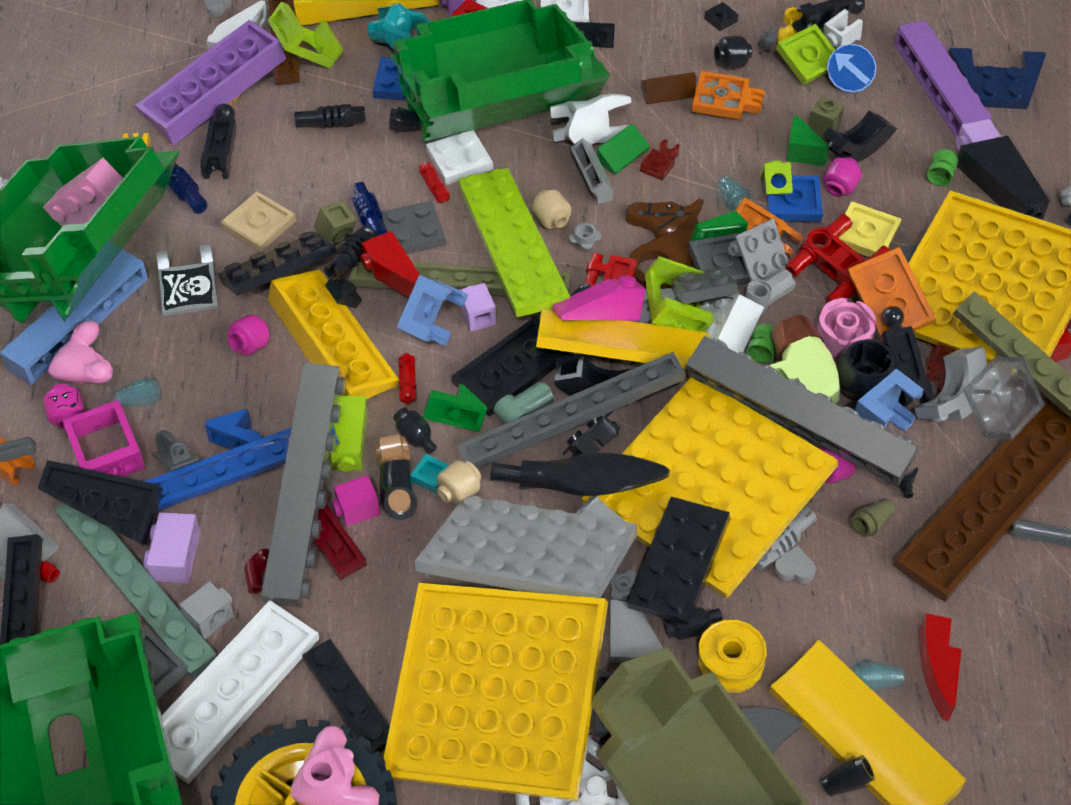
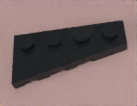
[37,460,163,546]

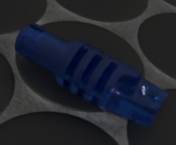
[167,163,208,214]
[351,181,386,236]

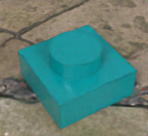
[410,454,449,494]

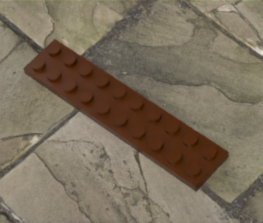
[894,397,1071,602]

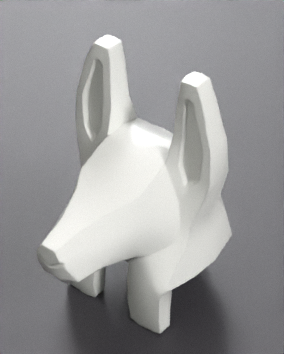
[550,94,631,145]

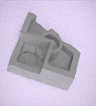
[609,600,663,663]

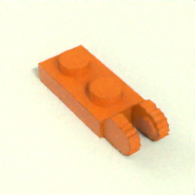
[735,197,804,257]

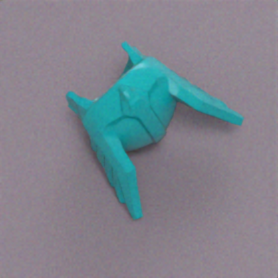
[368,3,430,49]

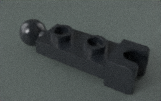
[792,0,865,32]
[200,103,237,179]
[882,306,934,408]

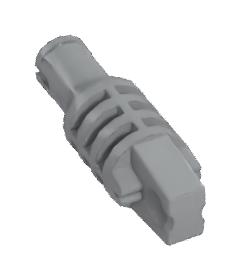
[754,506,817,571]

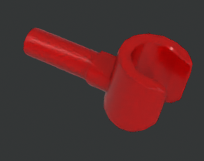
[40,561,60,583]

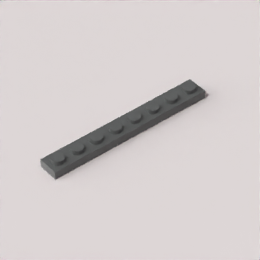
[458,352,686,469]

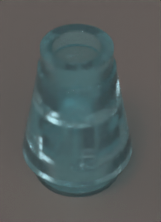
[718,176,750,211]
[115,377,161,406]
[853,660,905,691]

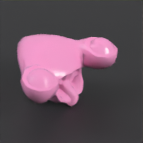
[48,320,113,384]
[291,726,380,805]

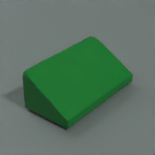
[597,124,650,175]

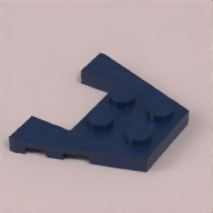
[948,48,1046,109]

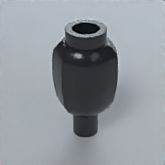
[393,407,437,455]
[663,607,722,640]

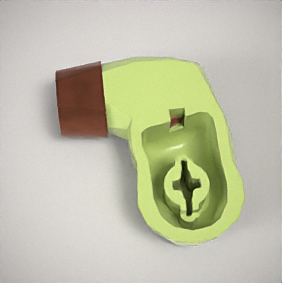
[766,315,840,431]

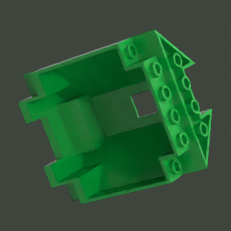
[391,0,610,142]
[0,136,180,324]
[0,612,182,805]

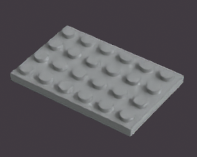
[415,496,637,598]

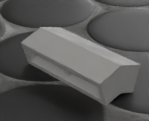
[571,138,613,204]

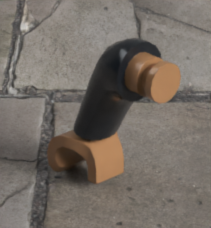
[374,434,417,520]

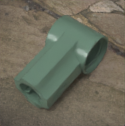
[493,382,554,424]

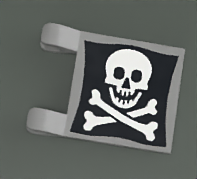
[156,244,219,316]

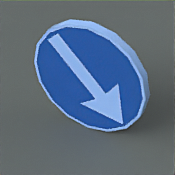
[827,44,876,93]

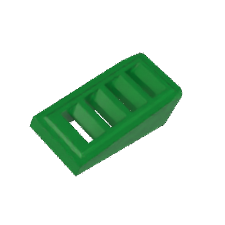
[689,210,748,242]

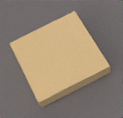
[221,191,297,252]

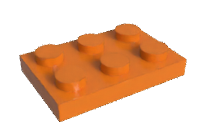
[848,247,936,344]

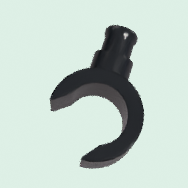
[898,467,918,498]

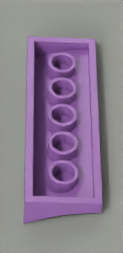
[135,20,286,146]

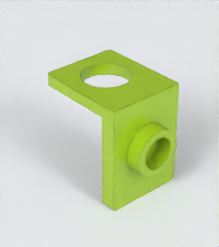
[759,161,793,195]

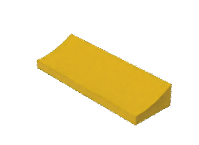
[268,269,399,400]
[536,309,709,369]
[769,640,966,805]

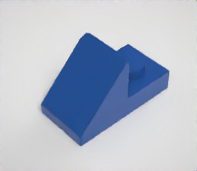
[204,409,262,450]

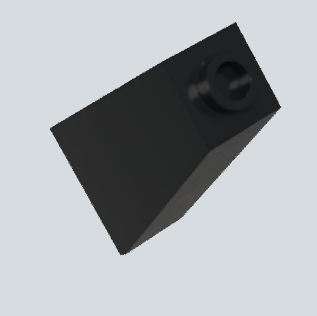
[957,136,1050,219]

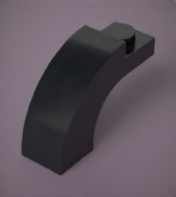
[823,110,898,162]
[554,354,652,407]

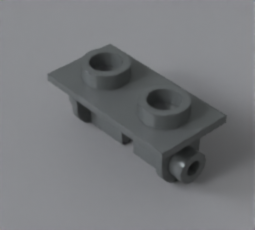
[151,430,199,471]

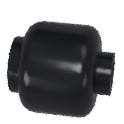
[714,35,752,69]

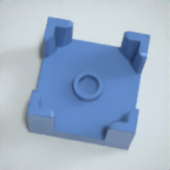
[397,275,469,346]
[855,369,924,431]

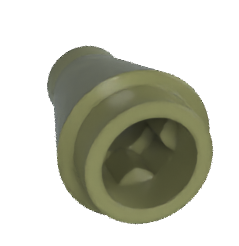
[851,498,895,537]

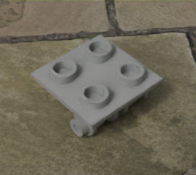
[728,218,789,281]

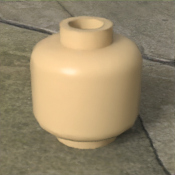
[532,190,572,229]
[436,460,482,505]

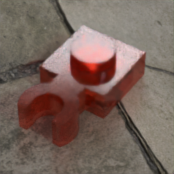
[640,139,680,181]
[926,342,957,393]

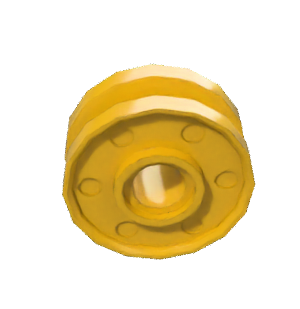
[697,620,767,693]

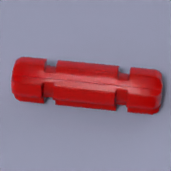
[419,161,450,204]
[398,353,417,405]

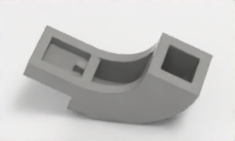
[915,347,987,422]

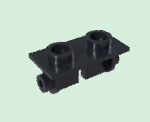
[574,22,615,48]
[562,411,620,457]

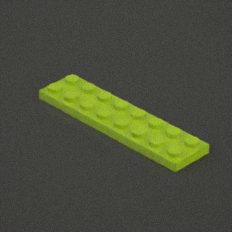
[458,168,570,317]

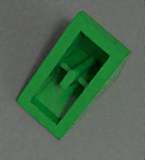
[786,116,830,166]

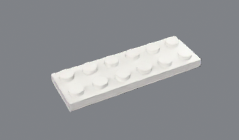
[161,600,319,785]

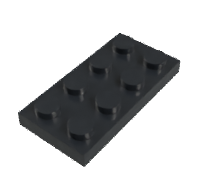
[218,231,336,296]
[451,316,574,417]
[627,497,731,626]

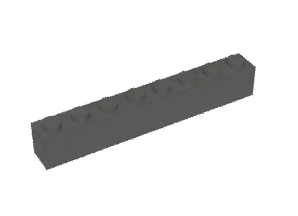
[686,336,918,487]
[261,362,346,608]

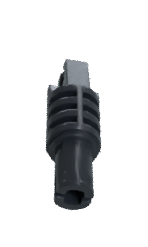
[294,104,366,129]
[324,225,378,280]

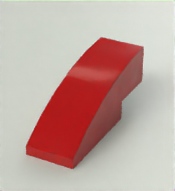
[919,613,962,721]

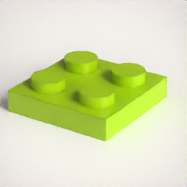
[775,24,835,86]

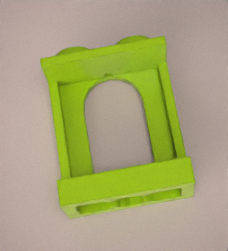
[268,2,343,68]
[645,256,714,332]

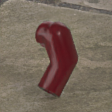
[244,548,269,594]

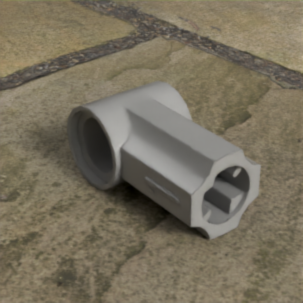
[745,269,796,316]

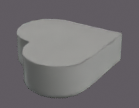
[205,0,233,17]
[774,545,816,584]

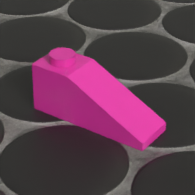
[552,276,645,321]

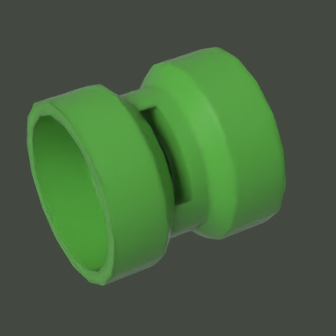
[927,149,958,186]
[746,324,776,364]

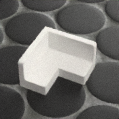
[700,294,764,353]

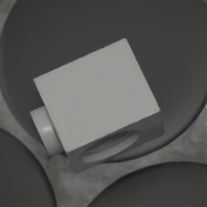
[179,581,234,640]

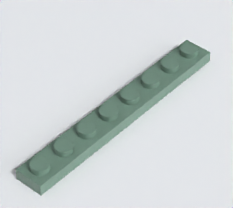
[54,503,217,679]

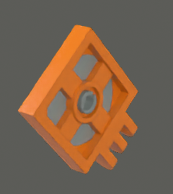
[692,71,765,120]

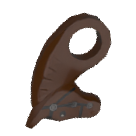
[625,198,704,289]

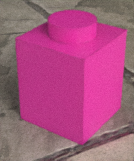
[331,475,380,526]

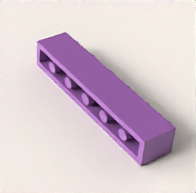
[894,20,992,138]

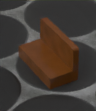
[641,72,697,105]

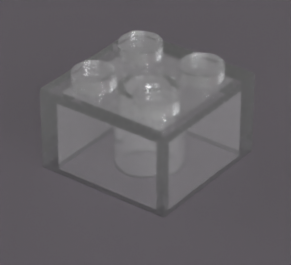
[963,356,1045,440]

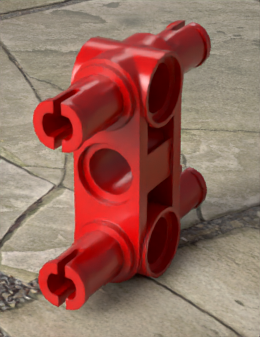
[785,213,891,303]

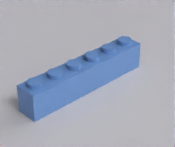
[0,249,148,385]

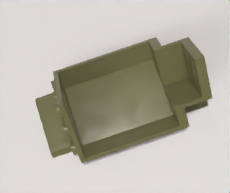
[592,647,810,805]

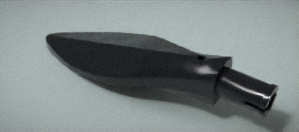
[490,453,670,496]

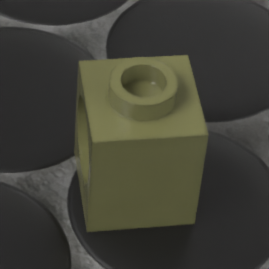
[808,96,845,142]
[314,200,357,245]

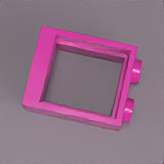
[62,400,146,477]

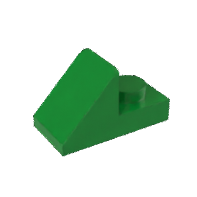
[423,383,487,432]

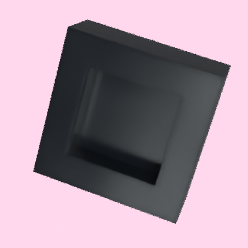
[704,2,739,31]
[325,277,362,308]

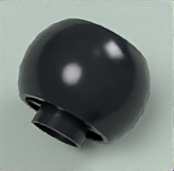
[836,339,899,401]

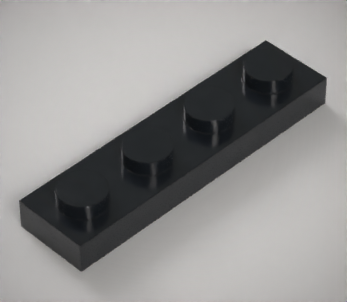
[0,534,43,645]
[302,639,390,754]

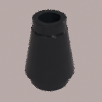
[389,106,421,132]
[821,755,875,797]

